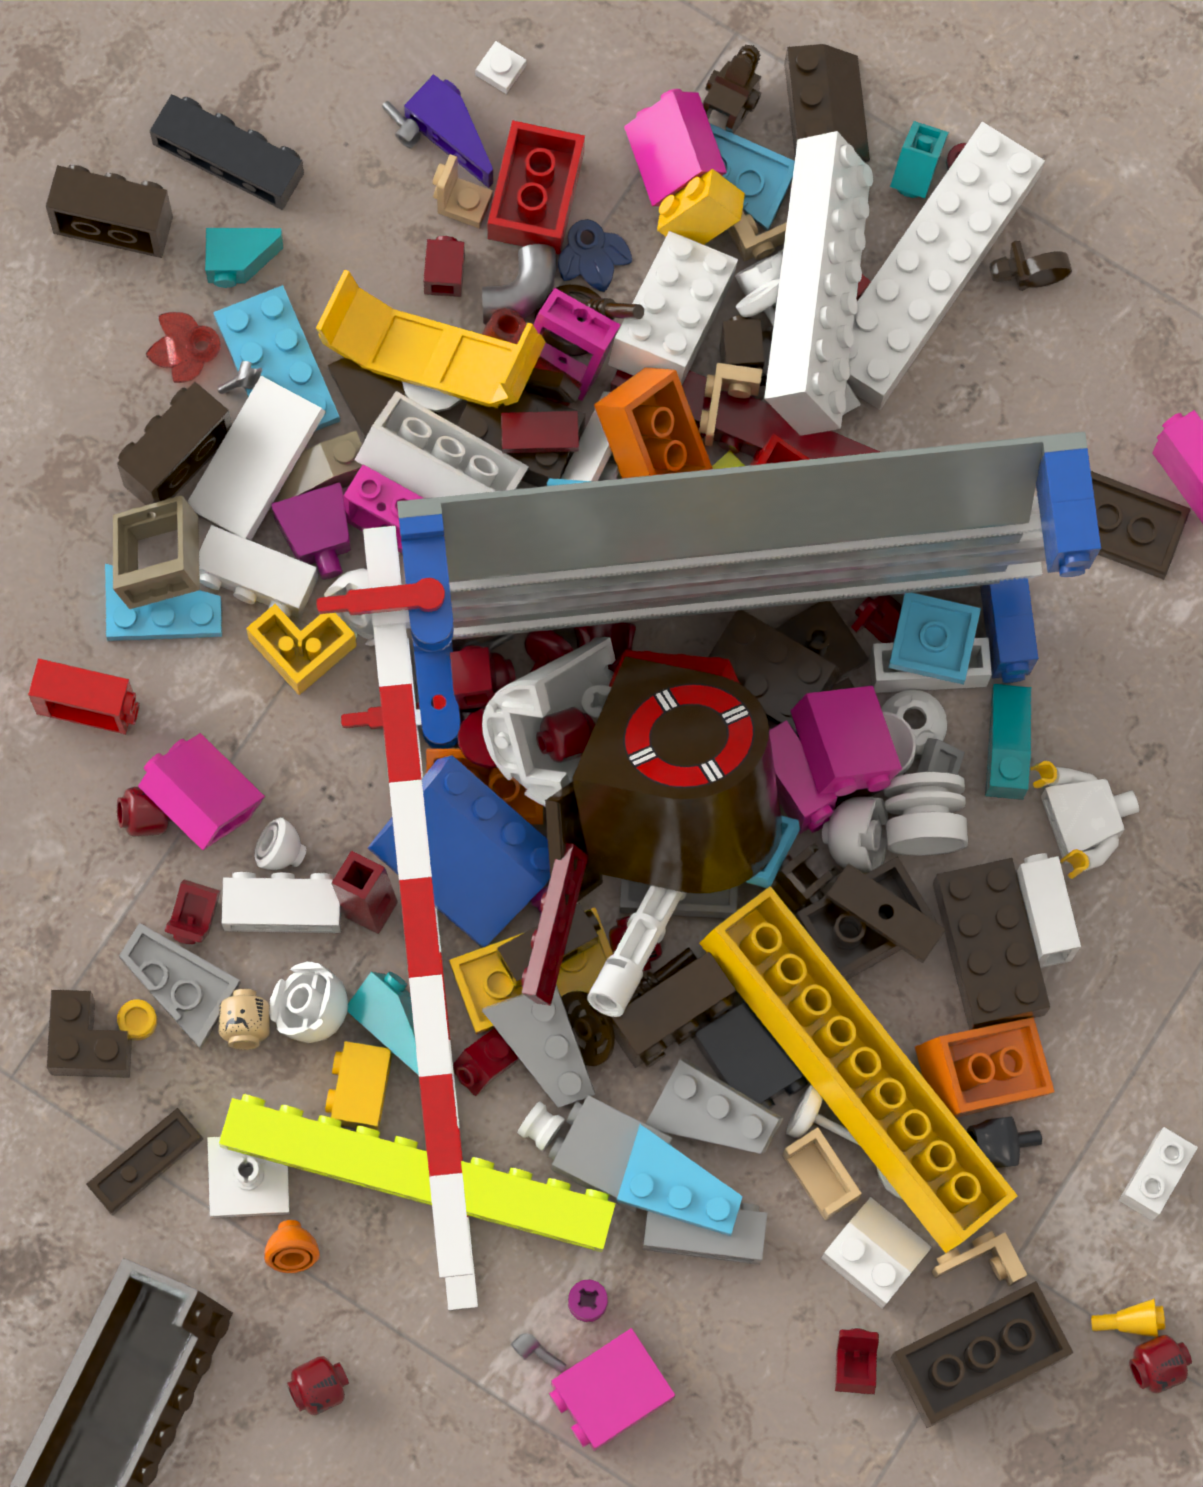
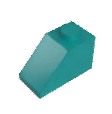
[890,121,949,198]
[205,228,283,288]

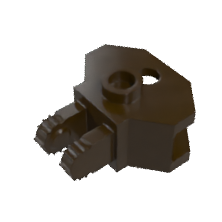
[703,44,762,134]
[771,843,840,912]

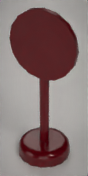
[458,630,573,769]

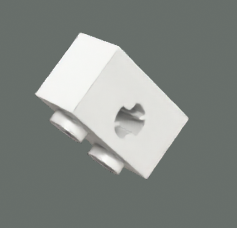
[1118,1127,1198,1221]

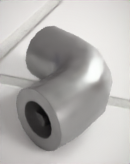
[482,244,556,324]

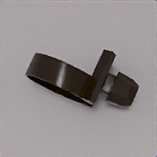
[989,241,1072,291]

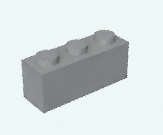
[642,1203,767,1265]

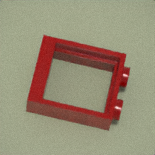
[28,658,140,735]

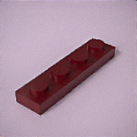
[521,843,588,1006]

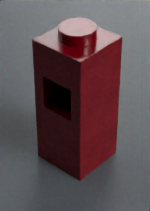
[331,851,398,934]

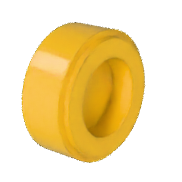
[117,999,157,1040]

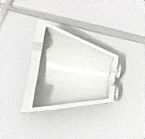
[482,637,616,806]

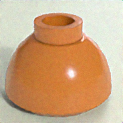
[264,1220,320,1273]

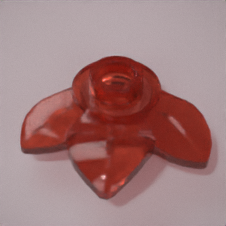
[146,312,221,383]

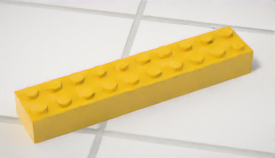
[699,886,1018,1253]

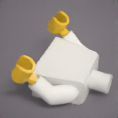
[1030,761,1139,879]

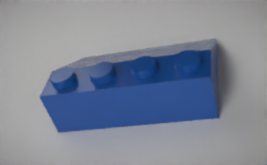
[368,756,550,948]

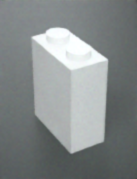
[1016,853,1081,968]

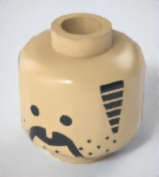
[219,989,270,1050]

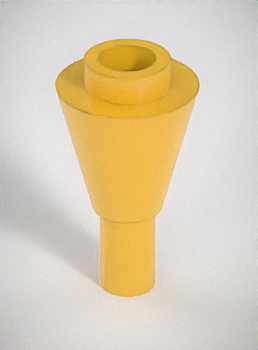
[1091,1298,1166,1338]

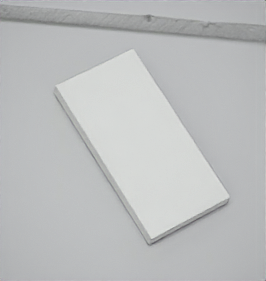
[188,376,326,541]

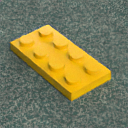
[449,907,613,1035]

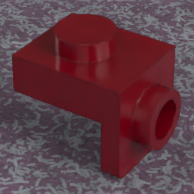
[851,595,902,643]
[165,879,221,944]
[453,1028,519,1096]
[835,1328,879,1395]

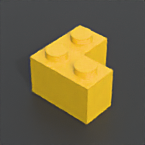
[246,604,357,695]

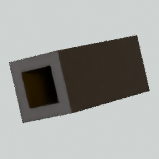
[497,903,601,989]

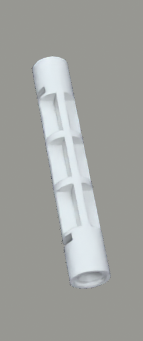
[587,885,687,1017]

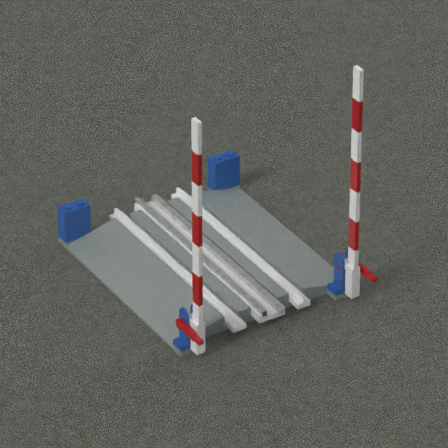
[317,432,1101,1311]

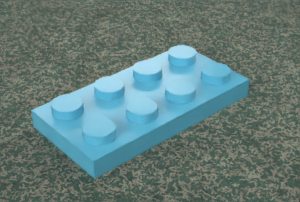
[213,285,340,432]

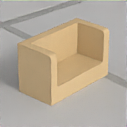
[782,1127,862,1221]

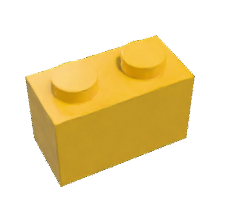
[657,169,745,245]
[325,1041,392,1131]

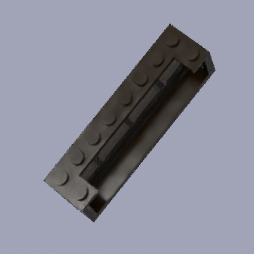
[9,1258,233,1487]

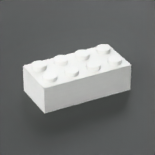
[608,231,738,385]
[355,391,529,499]

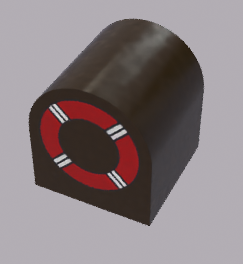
[572,656,782,894]

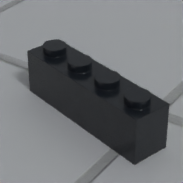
[150,94,304,210]

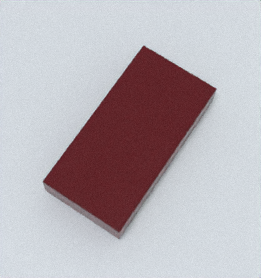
[501,411,579,453]

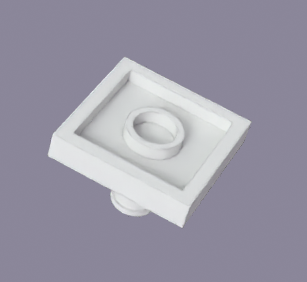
[207,1137,290,1218]

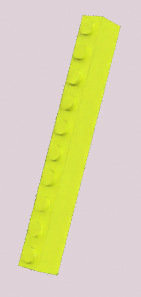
[219,1094,616,1252]

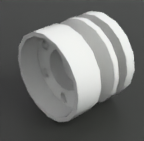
[884,772,968,856]

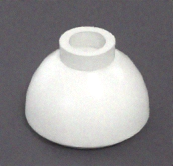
[255,817,306,870]

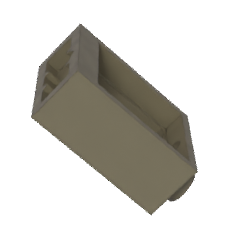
[113,495,200,609]

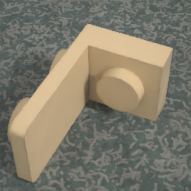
[433,154,493,228]
[727,211,787,262]
[699,363,762,446]
[932,1231,1027,1286]

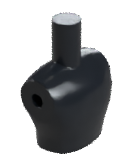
[967,1116,1042,1168]

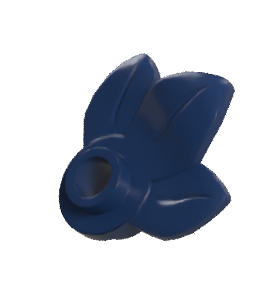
[558,219,632,292]

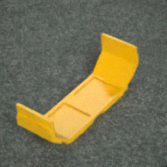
[316,270,546,408]

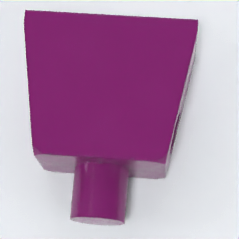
[271,482,351,580]

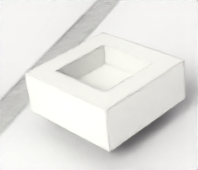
[475,41,526,94]

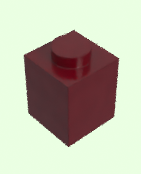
[423,236,465,297]
[450,645,498,710]

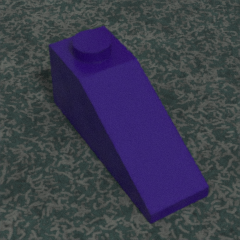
[404,74,493,188]

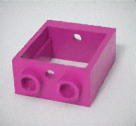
[533,288,621,401]
[343,465,425,554]

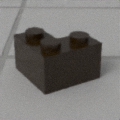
[720,315,774,386]
[46,990,132,1078]

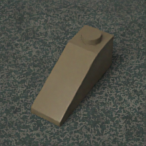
[266,430,362,515]

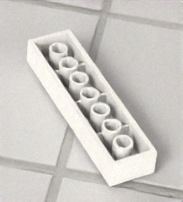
[847,122,1045,410]
[764,131,873,436]

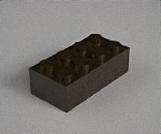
[933,858,1050,1030]
[891,1281,1074,1428]

